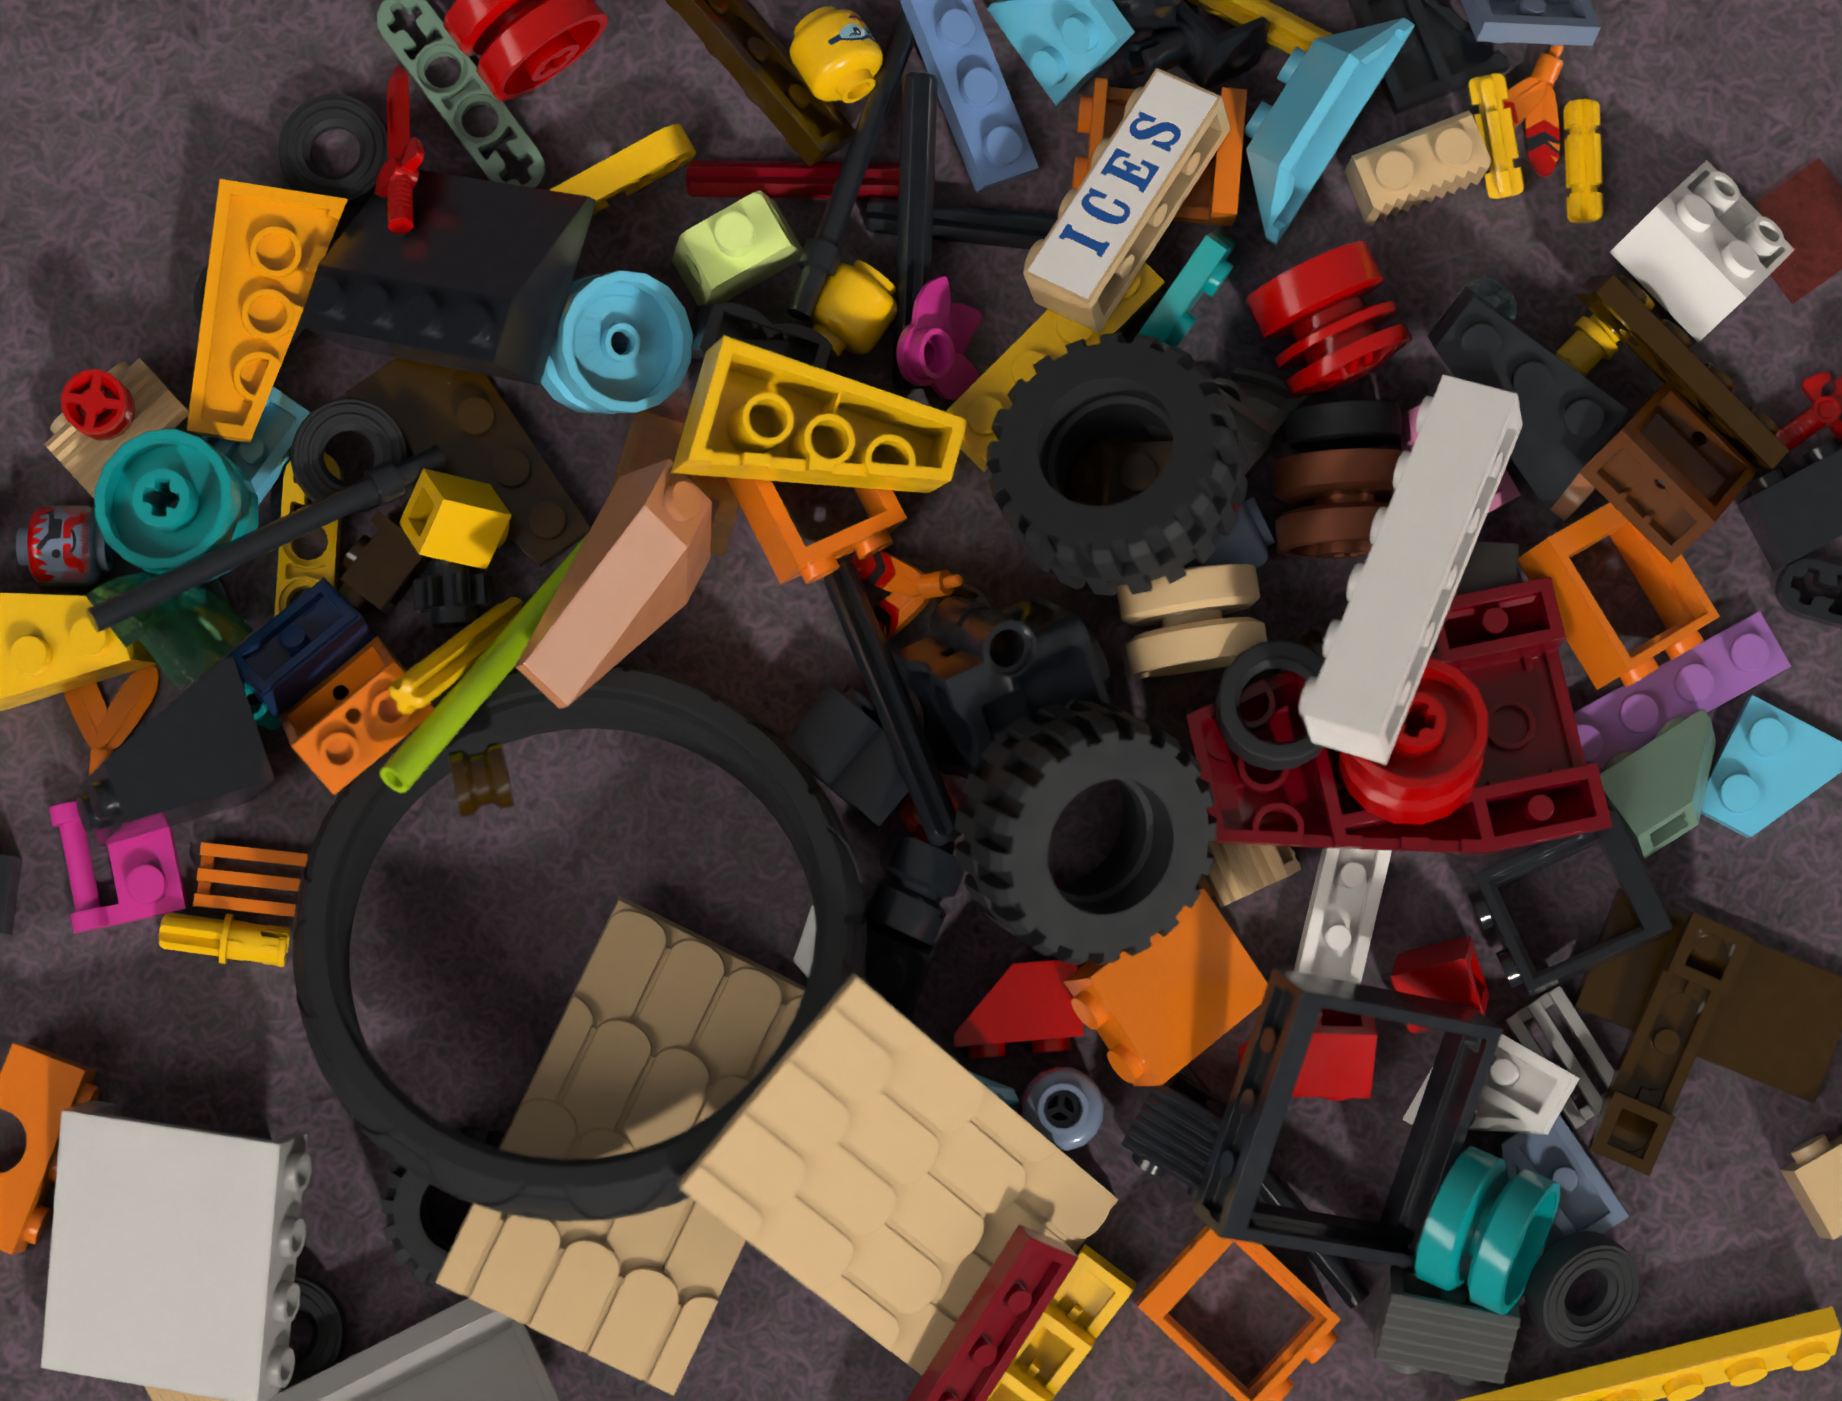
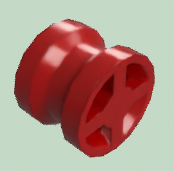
[61,369,135,441]

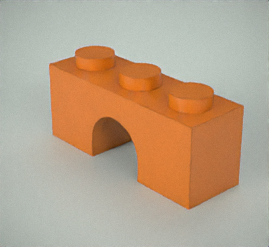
[0,1043,100,1255]

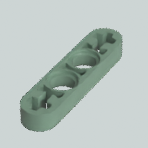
[377,0,547,189]

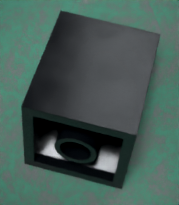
[76,656,274,847]

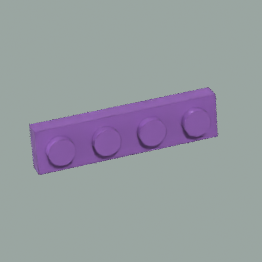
[1574,611,1791,771]

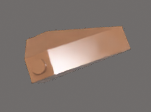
[515,458,712,709]

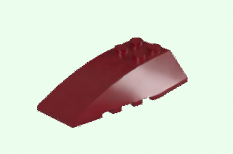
[1186,577,1612,854]

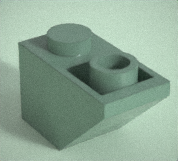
[1600,708,1716,859]

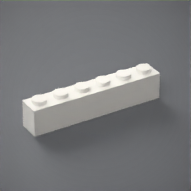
[1299,375,1523,764]

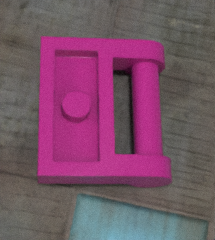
[49,801,189,934]

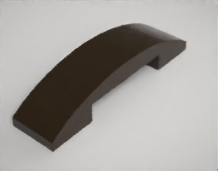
[1588,911,1753,1176]

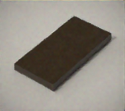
[1573,888,1842,1103]

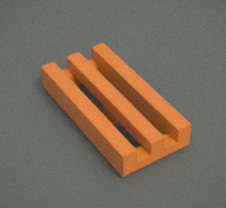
[193,842,308,917]

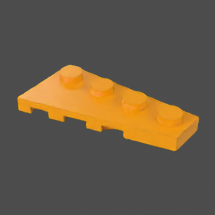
[186,179,348,443]

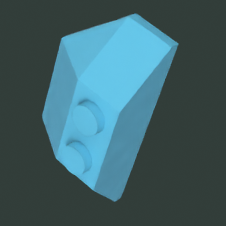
[1244,18,1415,246]

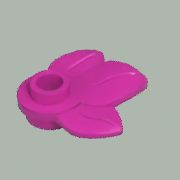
[896,276,982,400]

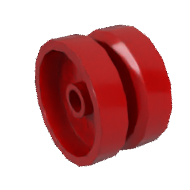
[443,0,609,101]
[1339,658,1488,825]

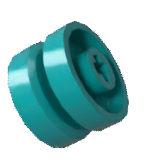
[95,429,259,583]
[1415,1146,1561,1315]

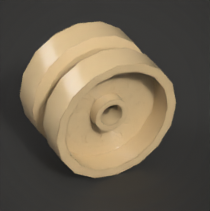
[1117,564,1267,678]

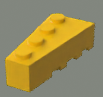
[671,336,968,493]

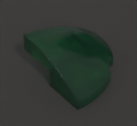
[85,573,253,691]

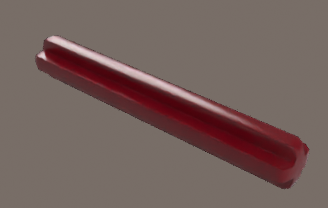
[686,160,935,199]

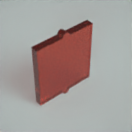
[1753,159,1842,304]

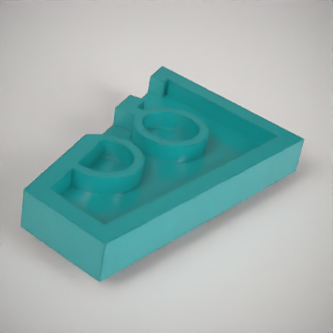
[1132,229,1239,349]

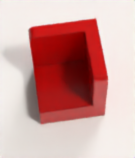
[1390,935,1490,1033]

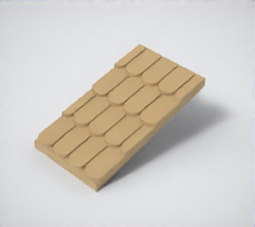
[436,896,806,1396]
[677,974,1119,1375]

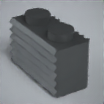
[1373,1265,1520,1386]

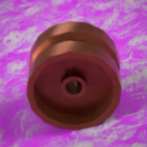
[1272,448,1403,559]

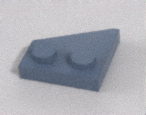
[1461,0,1601,46]
[1501,1114,1629,1253]

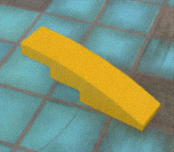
[987,1244,1137,1401]

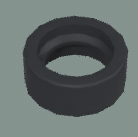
[1214,640,1325,770]

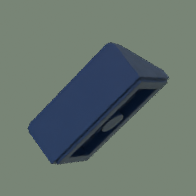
[225,577,373,717]

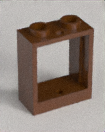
[1579,381,1758,563]

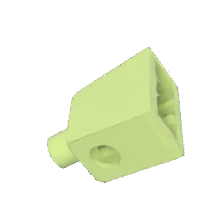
[672,190,803,305]

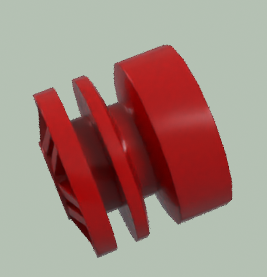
[1245,241,1413,399]

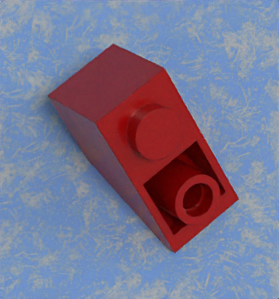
[953,960,1084,1059]
[1238,1008,1377,1101]

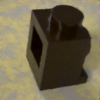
[338,511,434,616]

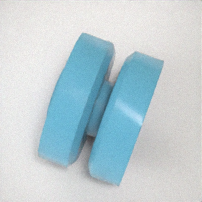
[541,270,693,415]

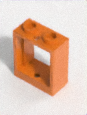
[726,477,907,584]
[1517,502,1720,690]
[278,636,434,795]
[1134,1225,1341,1401]

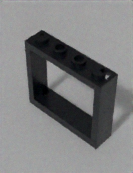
[1192,967,1503,1268]

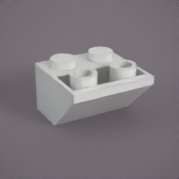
[1610,160,1795,342]

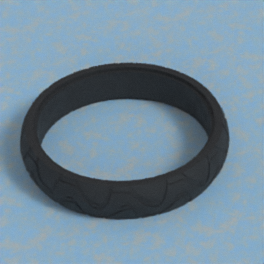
[293,664,867,1222]

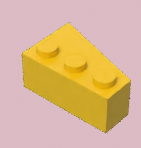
[0,593,160,711]

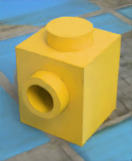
[399,468,511,570]

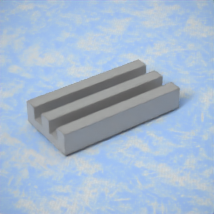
[1503,986,1615,1129]

